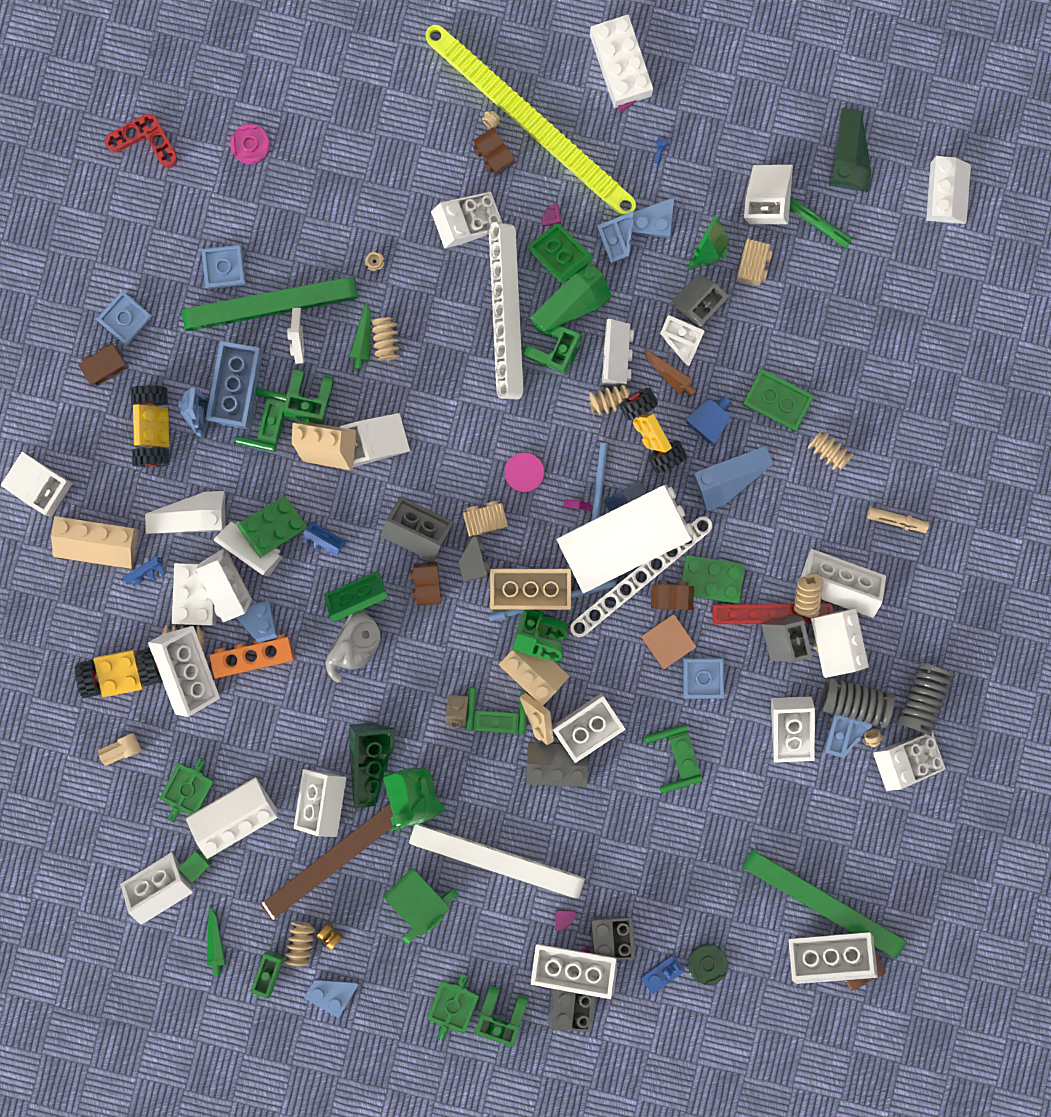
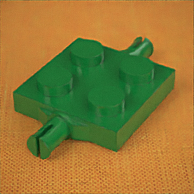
[159,758,214,822]
[427,973,479,1041]

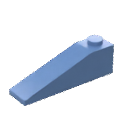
[178,388,209,439]
[692,446,773,512]

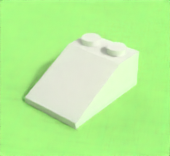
[771,696,815,762]

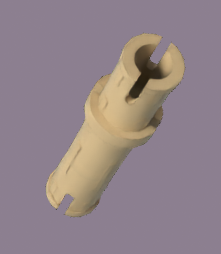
[867,506,929,534]

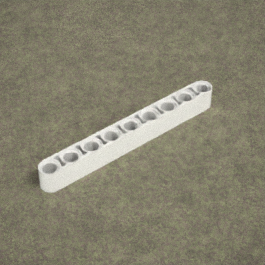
[489,222,523,399]
[570,517,712,637]
[409,824,585,899]

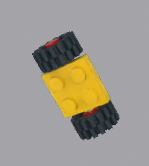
[131,385,169,467]
[619,387,687,473]
[75,648,162,698]

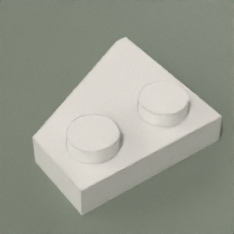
[287,308,305,364]
[660,315,704,366]

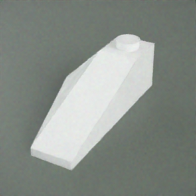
[145,491,226,534]

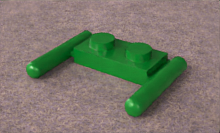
[235,388,287,452]
[465,687,528,735]
[644,724,703,793]

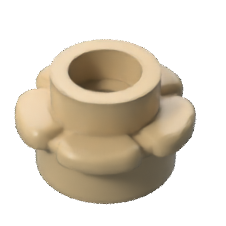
[482,111,500,129]
[365,252,384,271]
[864,729,884,747]

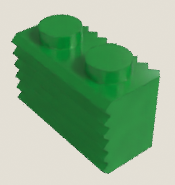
[250,950,285,999]

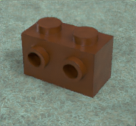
[78,344,129,388]

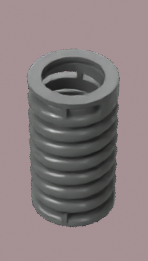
[897,662,955,736]
[820,677,895,728]

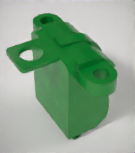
[383,767,445,831]
[383,868,459,945]

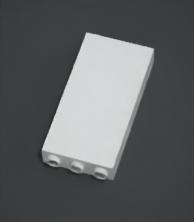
[557,485,695,593]

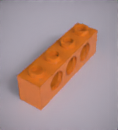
[209,634,296,679]

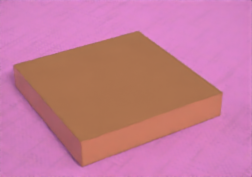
[641,614,696,670]

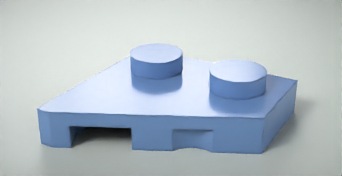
[633,198,674,238]
[597,211,634,264]
[235,600,277,643]
[824,714,872,758]
[304,979,359,1018]

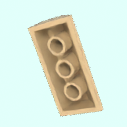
[51,516,139,569]
[490,568,571,610]

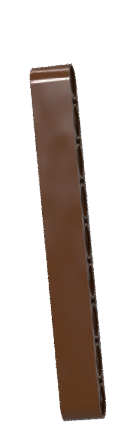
[260,803,395,921]

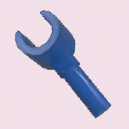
[654,134,669,164]

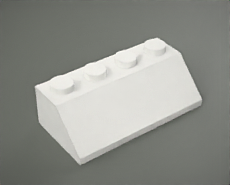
[800,549,886,618]
[148,626,220,717]
[186,777,277,859]
[531,944,617,999]

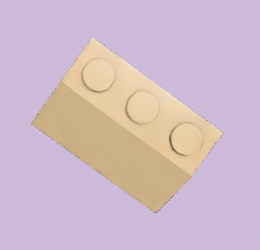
[292,422,356,470]
[499,650,570,705]

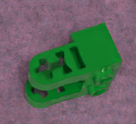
[522,325,583,376]
[283,369,334,425]
[512,609,569,662]
[474,985,528,1047]

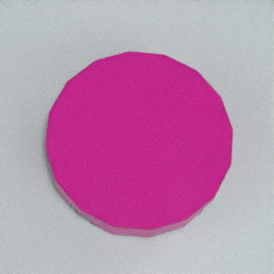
[230,124,270,164]
[505,453,544,492]

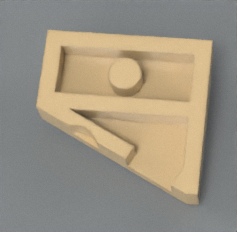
[520,693,554,745]

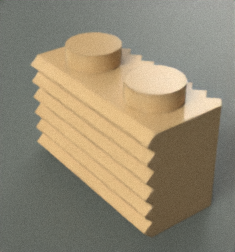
[736,239,773,286]
[463,501,508,537]

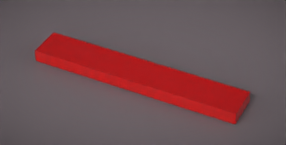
[712,603,833,625]

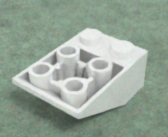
[744,165,793,224]
[431,192,502,248]
[340,413,410,467]
[1,452,73,517]
[873,732,945,791]

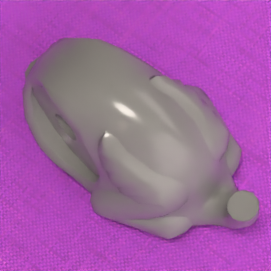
[325,609,381,683]

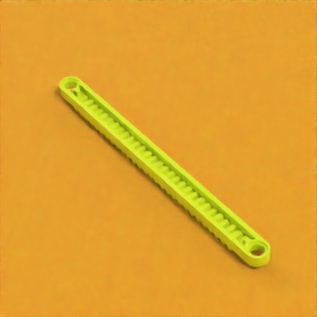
[426,25,636,216]

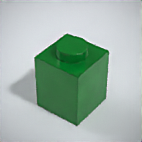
[178,849,213,883]

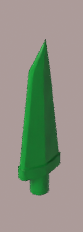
[349,302,371,370]
[206,905,226,976]

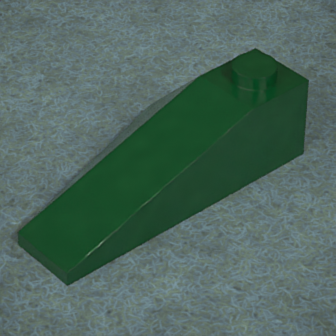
[829,108,871,192]
[349,723,394,808]

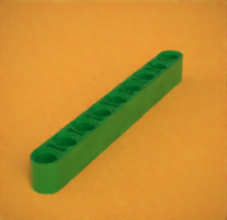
[181,277,358,331]
[742,850,907,959]

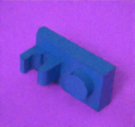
[303,522,346,556]
[122,557,166,586]
[640,954,685,995]

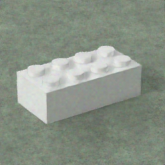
[590,15,653,108]
[789,932,878,984]

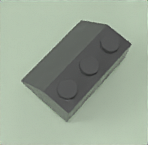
[380,496,454,562]
[526,742,588,787]

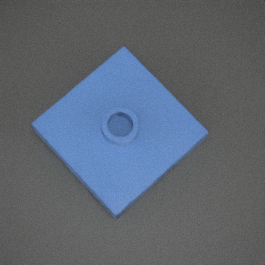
[201,245,246,289]
[96,290,153,346]
[683,658,724,699]

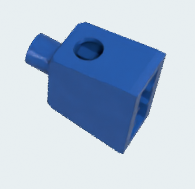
[684,396,732,446]

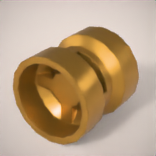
[316,922,344,951]

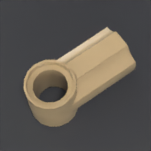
[98,733,142,766]

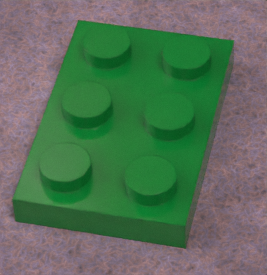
[527,223,593,284]
[742,369,814,432]
[237,496,307,558]
[681,555,745,604]
[324,571,388,622]

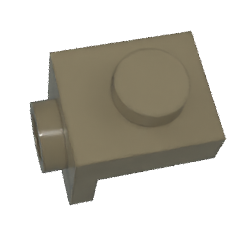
[446,694,468,728]

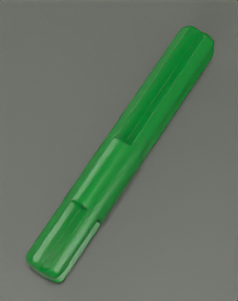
[789,196,852,248]

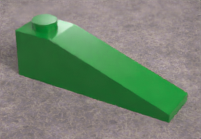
[687,215,730,270]
[530,262,612,332]

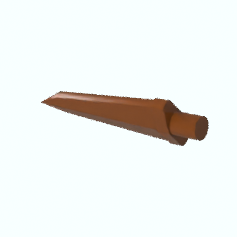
[643,347,696,397]

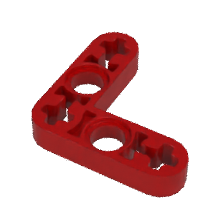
[105,114,178,168]

